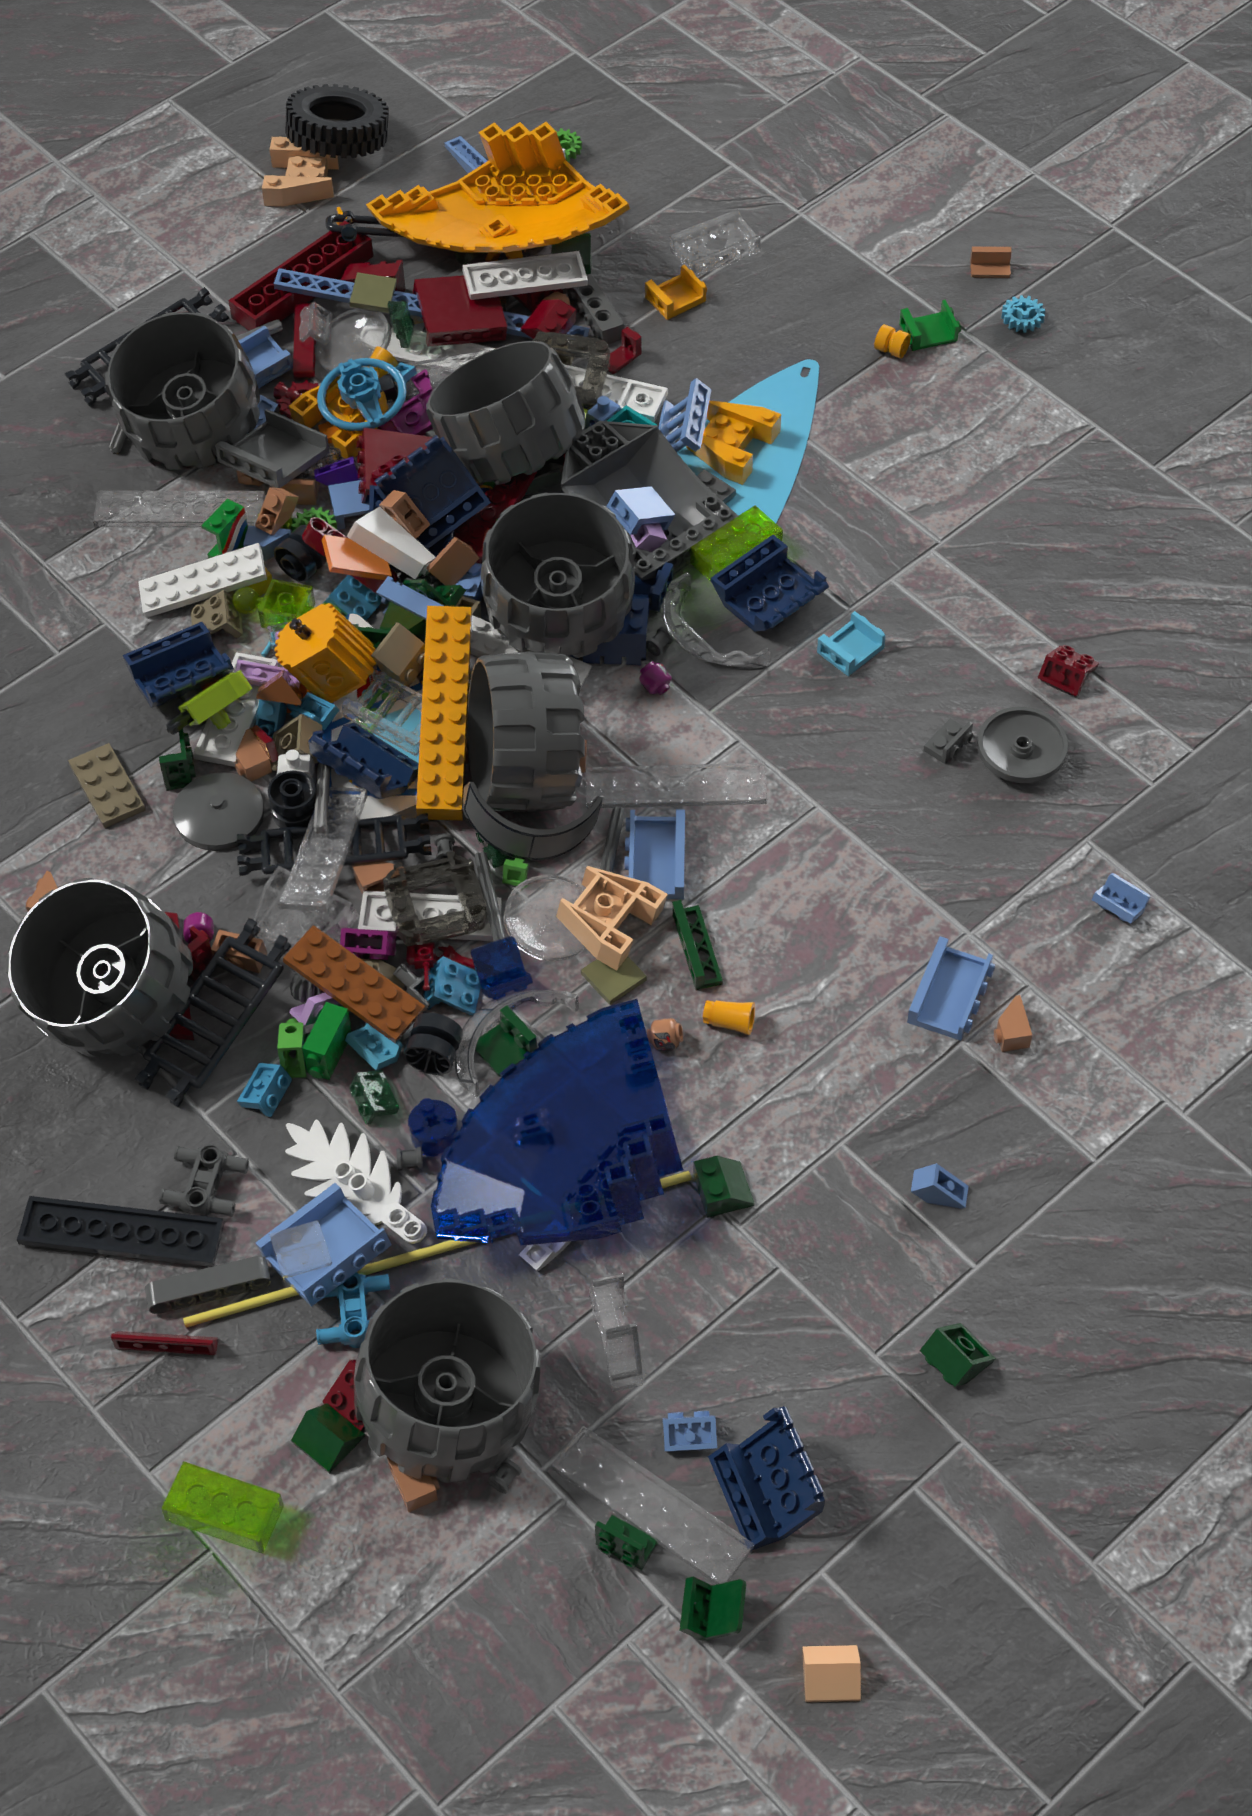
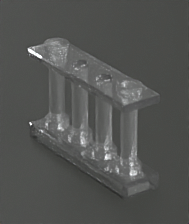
[342,669,422,757]

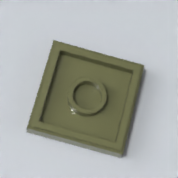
[349,272,397,313]
[581,957,647,1005]

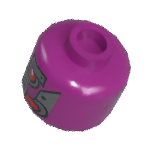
[639,662,672,695]

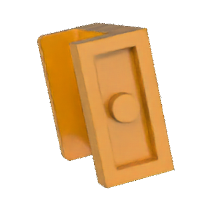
[645,265,707,320]

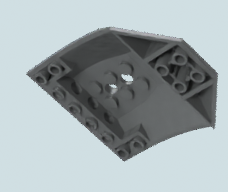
[561,421,739,581]

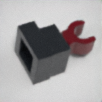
[378,373,398,401]

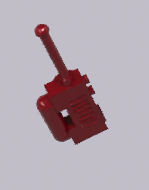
[406,934,436,991]

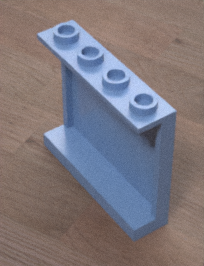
[256,1183,392,1307]

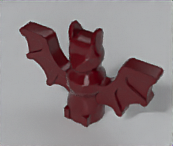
[273,380,319,420]

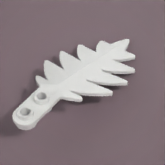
[285,1120,427,1244]

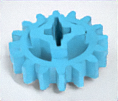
[1001,295,1045,333]

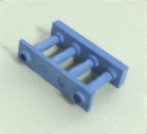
[659,378,711,452]

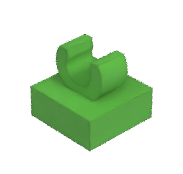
[502,858,528,888]

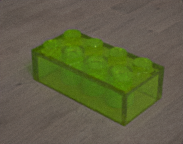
[691,505,783,582]
[161,1461,284,1554]

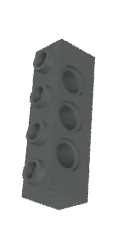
[568,274,624,346]

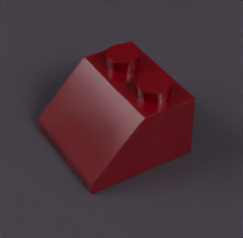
[520,299,576,345]

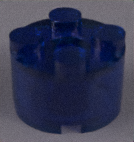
[408,1098,459,1157]

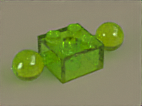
[233,579,342,631]

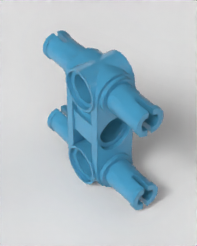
[316,1272,390,1348]

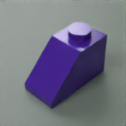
[314,457,361,486]

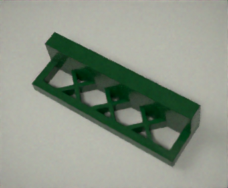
[672,900,723,990]

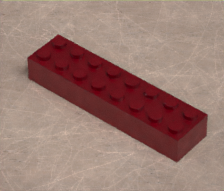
[228,221,374,331]

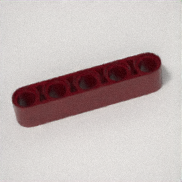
[293,303,317,379]
[302,517,398,594]

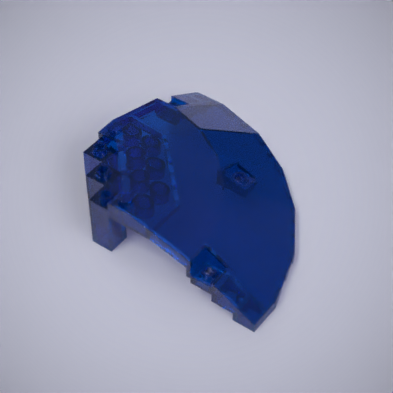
[431,999,684,1246]

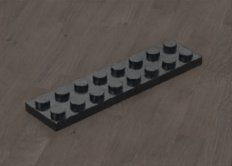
[17,1196,224,1267]

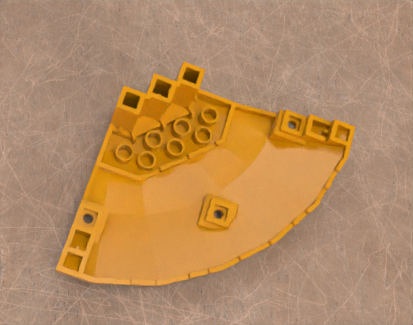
[366,122,630,252]

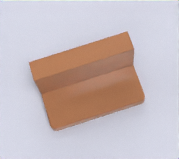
[970,247,1012,278]

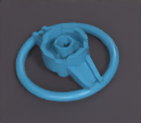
[317,358,406,431]

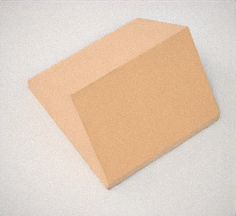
[802,1645,861,1702]

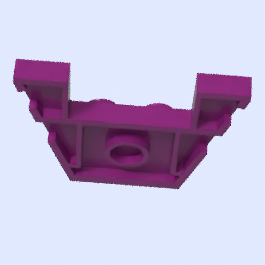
[377,369,433,436]

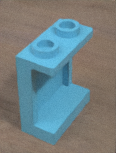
[817,611,885,676]

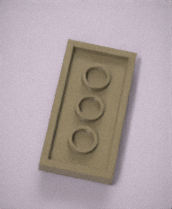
[68,743,146,828]

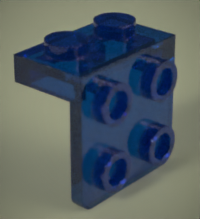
[470,936,533,1000]

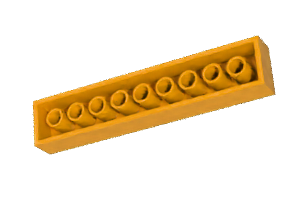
[416,606,472,821]

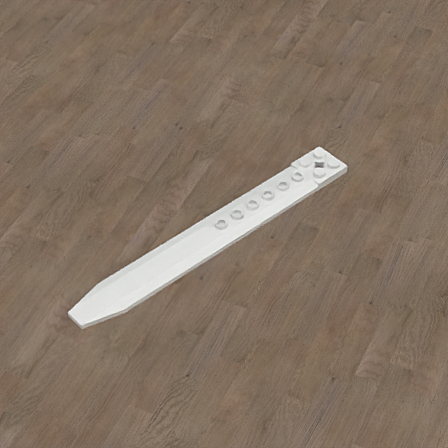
[358,327,668,422]

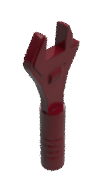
[434,945,494,974]

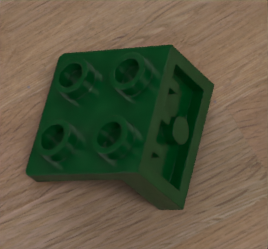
[403,579,466,607]
[159,729,196,791]
[471,1005,538,1077]
[595,1515,658,1570]

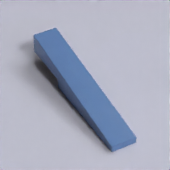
[444,136,487,173]

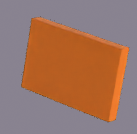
[322,535,392,580]

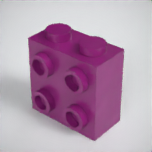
[340,928,397,960]

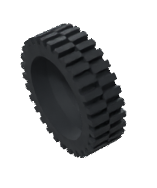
[285,84,389,158]

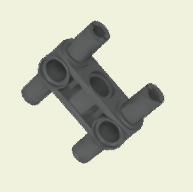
[159,1144,249,1217]

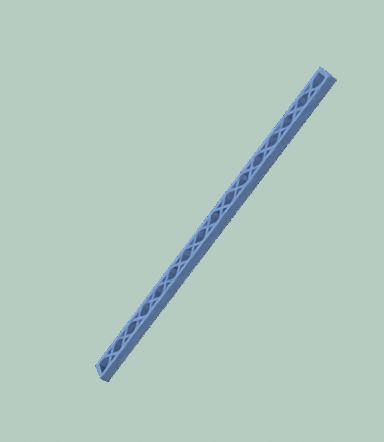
[274,268,590,348]

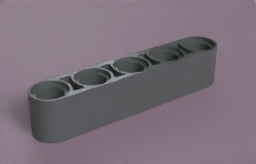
[145,1256,271,1314]

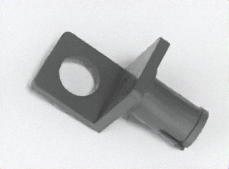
[393,963,431,1013]

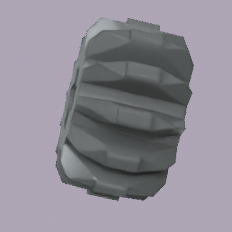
[290,973,325,1003]

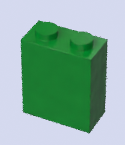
[302,1002,352,1080]

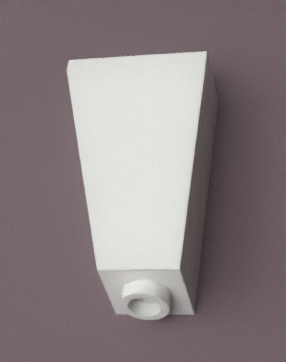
[347,506,436,579]

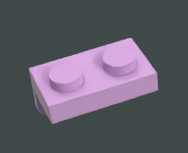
[289,993,342,1026]

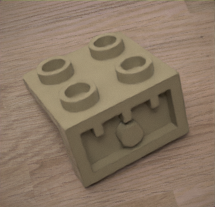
[191,590,243,639]

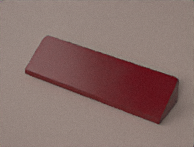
[111,1331,218,1355]

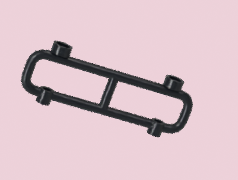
[325,211,406,242]

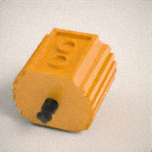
[275,603,376,703]

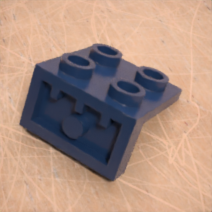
[634,562,673,612]

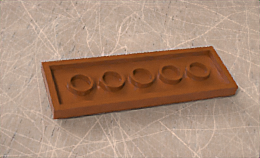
[283,925,425,1044]

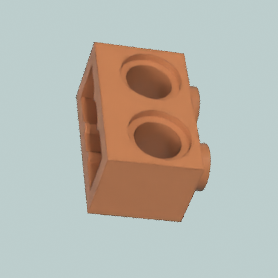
[379,490,430,539]

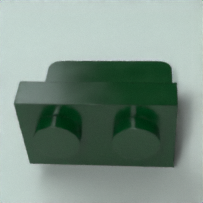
[679,1576,747,1641]

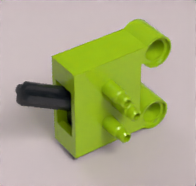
[166,670,253,735]

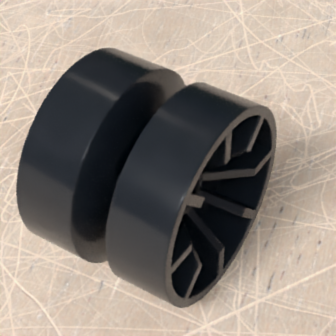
[274,525,327,583]
[268,770,316,828]
[403,1013,463,1075]

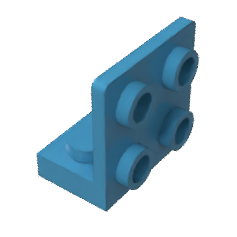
[322,575,382,627]
[423,956,483,1015]

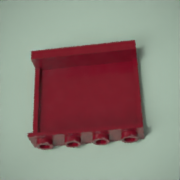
[413,275,507,347]
[357,428,433,503]

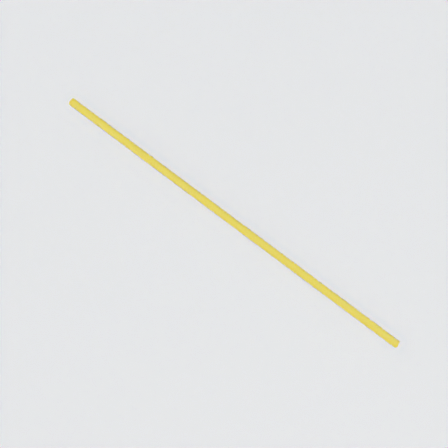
[183,1171,691,1328]

